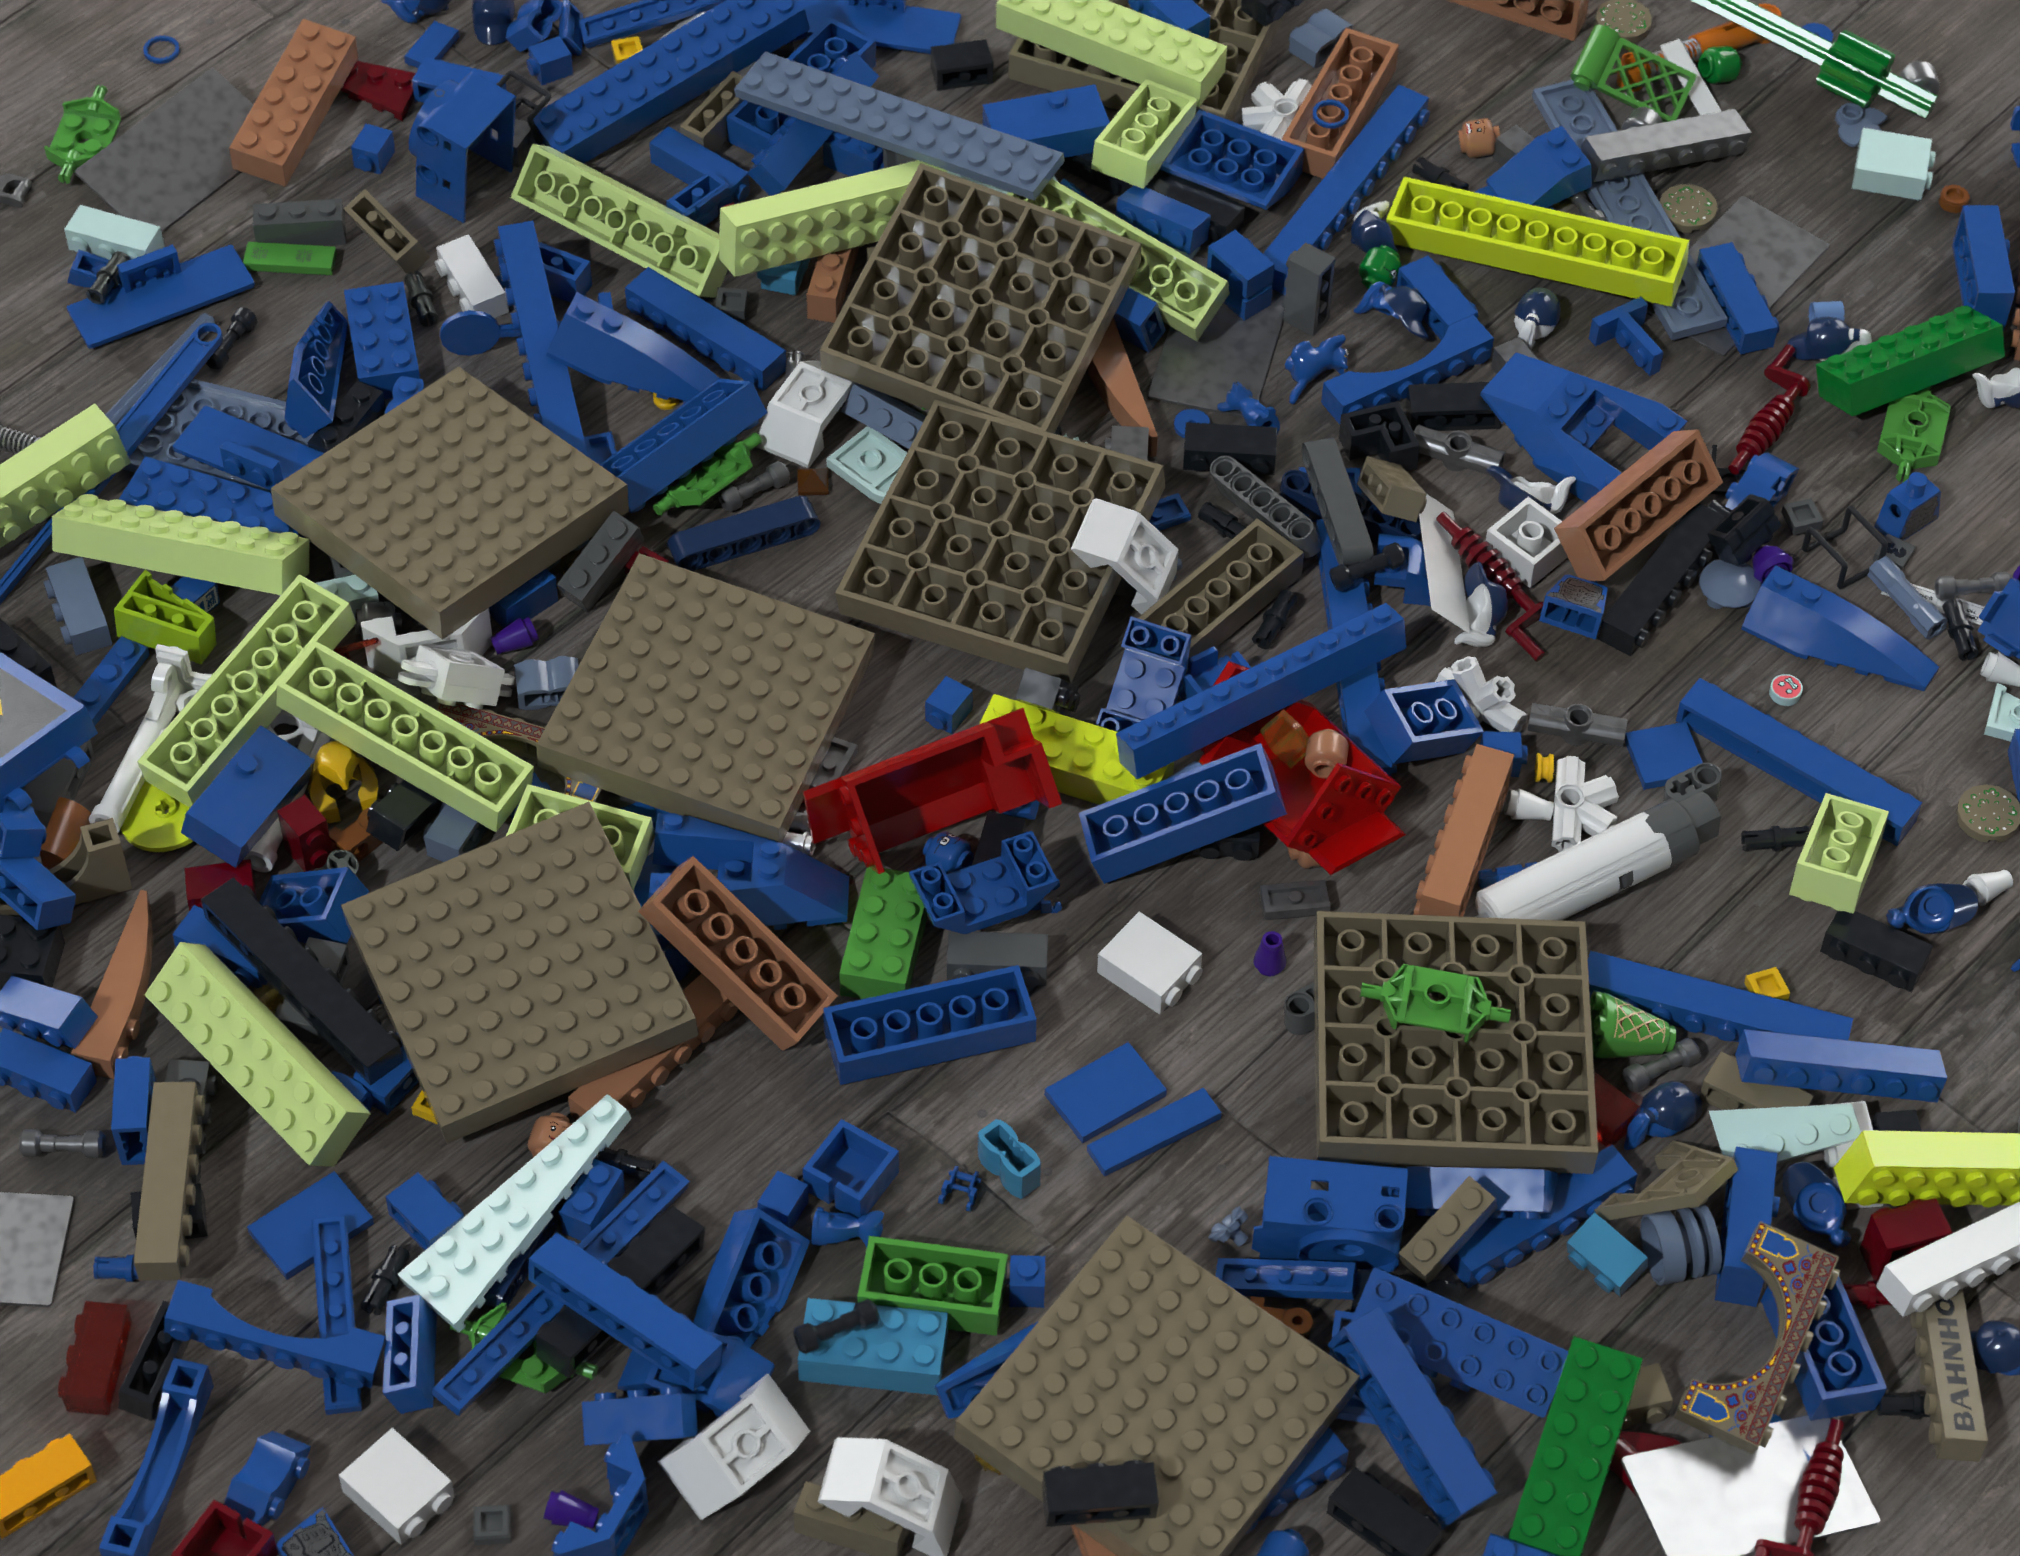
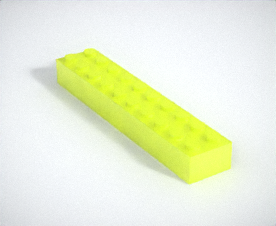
[1386,177,1689,307]

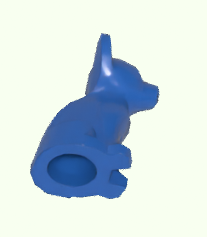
[1217,382,1280,434]
[812,1207,884,1248]

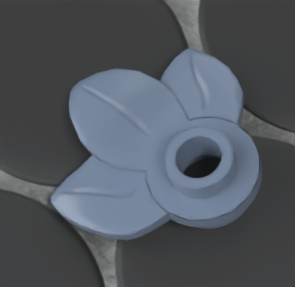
[1835,103,1887,147]

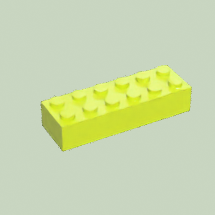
[980,694,1174,805]
[1834,1130,2020,1207]

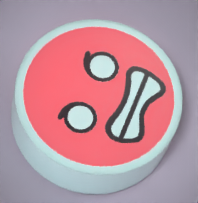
[1769,674,1803,706]

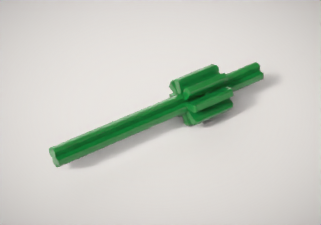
[1690,0,1939,119]

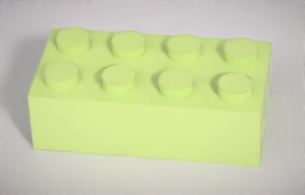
[1091,79,1198,189]
[506,784,655,890]
[1789,793,1889,914]

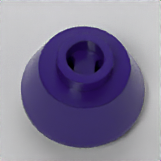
[1752,545,1794,584]

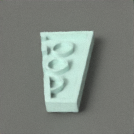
[1709,1104,1861,1164]

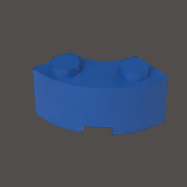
[1725,452,1799,510]
[224,1431,311,1526]

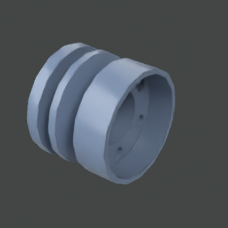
[1640,1204,1722,1285]

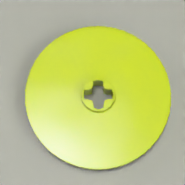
[121,780,193,852]

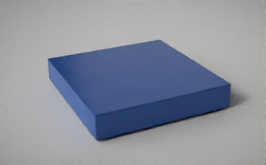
[1624,722,1703,790]

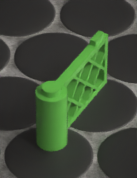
[1571,25,1697,122]

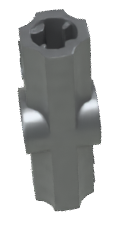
[1414,425,1505,476]
[1528,703,1627,747]

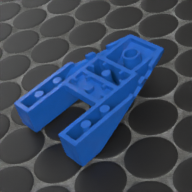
[1480,352,1687,503]
[648,813,849,930]

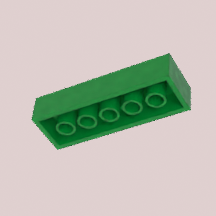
[1816,306,2005,416]
[1508,1336,1643,1556]

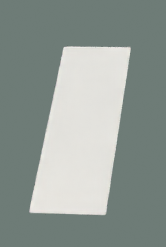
[1419,494,1471,634]

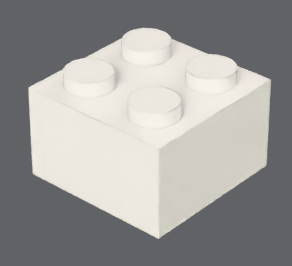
[1486,497,1568,588]

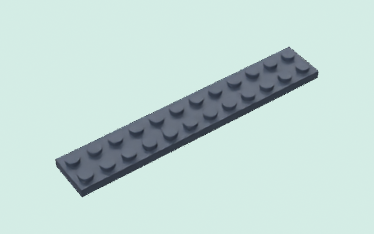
[734,52,1065,201]
[1532,80,1728,340]

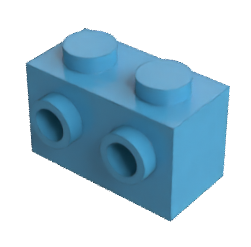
[1567,1212,1648,1297]

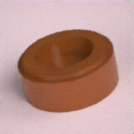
[1939,185,1970,213]

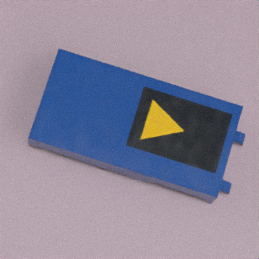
[0,652,98,812]

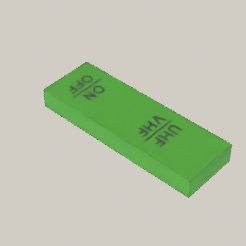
[243,242,337,275]

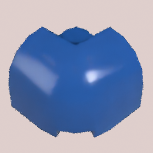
[1374,534,1431,606]

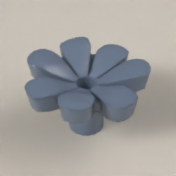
[1208,1206,1248,1247]

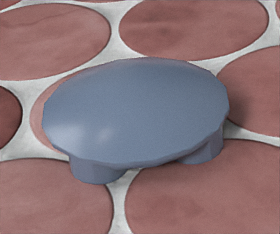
[1699,559,1761,609]

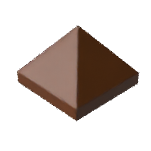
[797,468,829,496]

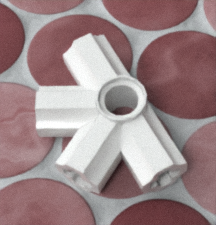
[1242,78,1312,140]
[1435,656,1528,732]
[1551,756,1619,852]

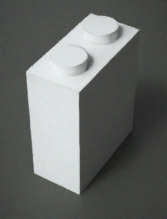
[1097,912,1203,1014]
[339,1428,455,1545]

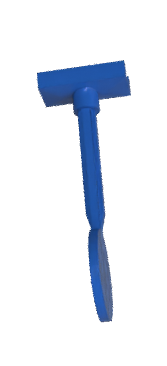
[440,292,613,356]

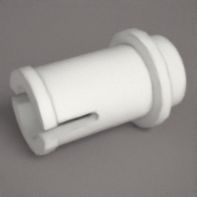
[782,832,816,856]

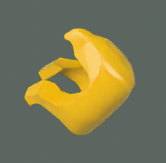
[308,741,378,823]

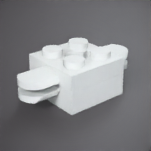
[398,645,515,709]

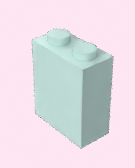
[1852,128,1936,200]

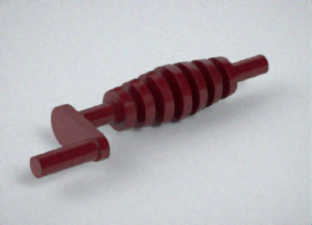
[1728,344,1811,475]
[1436,511,1545,662]
[1754,1419,1844,1556]

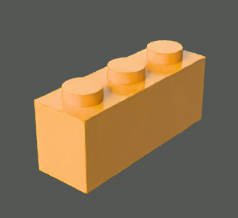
[0,1433,97,1539]

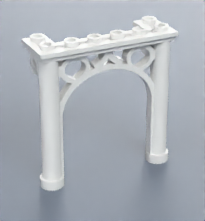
[89,644,331,872]

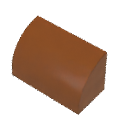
[40,797,91,870]

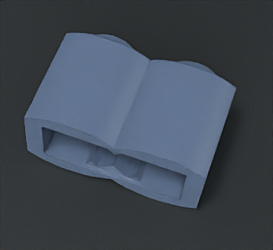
[1289,9,1353,68]
[514,656,579,710]

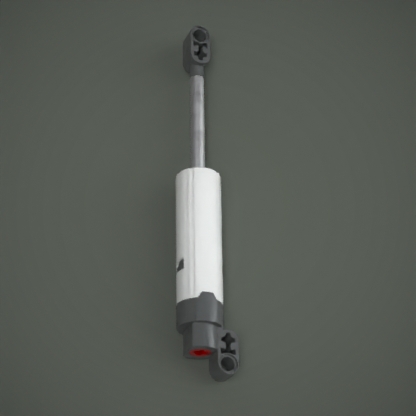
[1284,763,1722,1035]

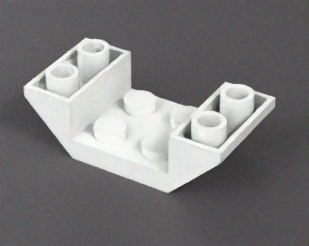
[756,361,858,469]
[1071,498,1179,615]
[361,608,492,679]
[658,1374,810,1520]
[818,1437,962,1556]

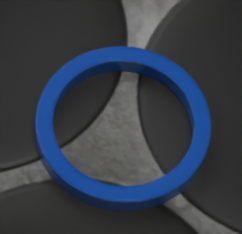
[143,35,180,64]
[1312,100,1349,129]

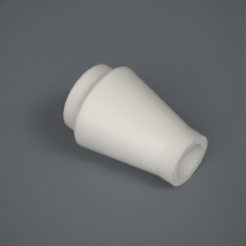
[1980,652,2020,687]
[1504,788,1554,821]
[1963,870,2013,906]

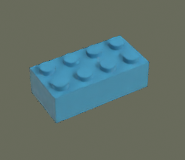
[798,1298,948,1395]

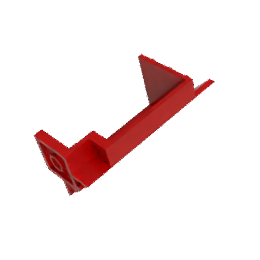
[1199,661,1406,875]
[803,708,1062,874]

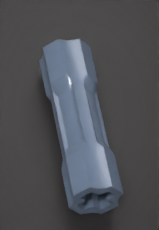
[1867,556,1948,640]

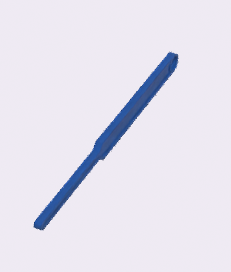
[0,323,223,604]

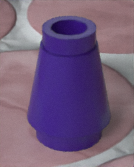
[490,617,539,655]
[1253,931,1287,977]
[543,1490,599,1529]

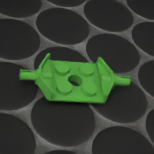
[44,85,121,184]
[1877,386,1951,483]
[653,432,762,516]
[1360,964,1511,1043]
[450,1302,598,1393]

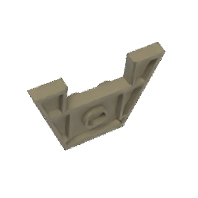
[1595,1140,1738,1221]

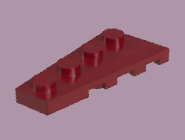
[340,61,416,122]

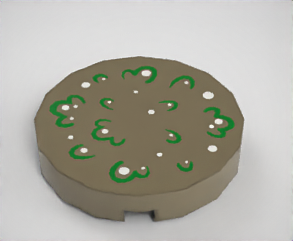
[1595,0,1652,43]
[1659,184,1718,233]
[1956,784,2020,843]

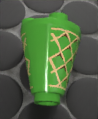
[1590,991,1676,1060]

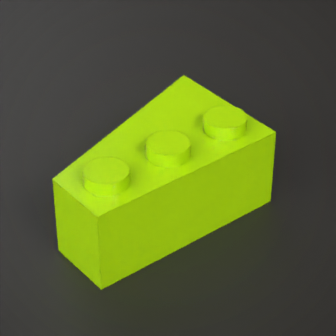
[114,569,217,664]

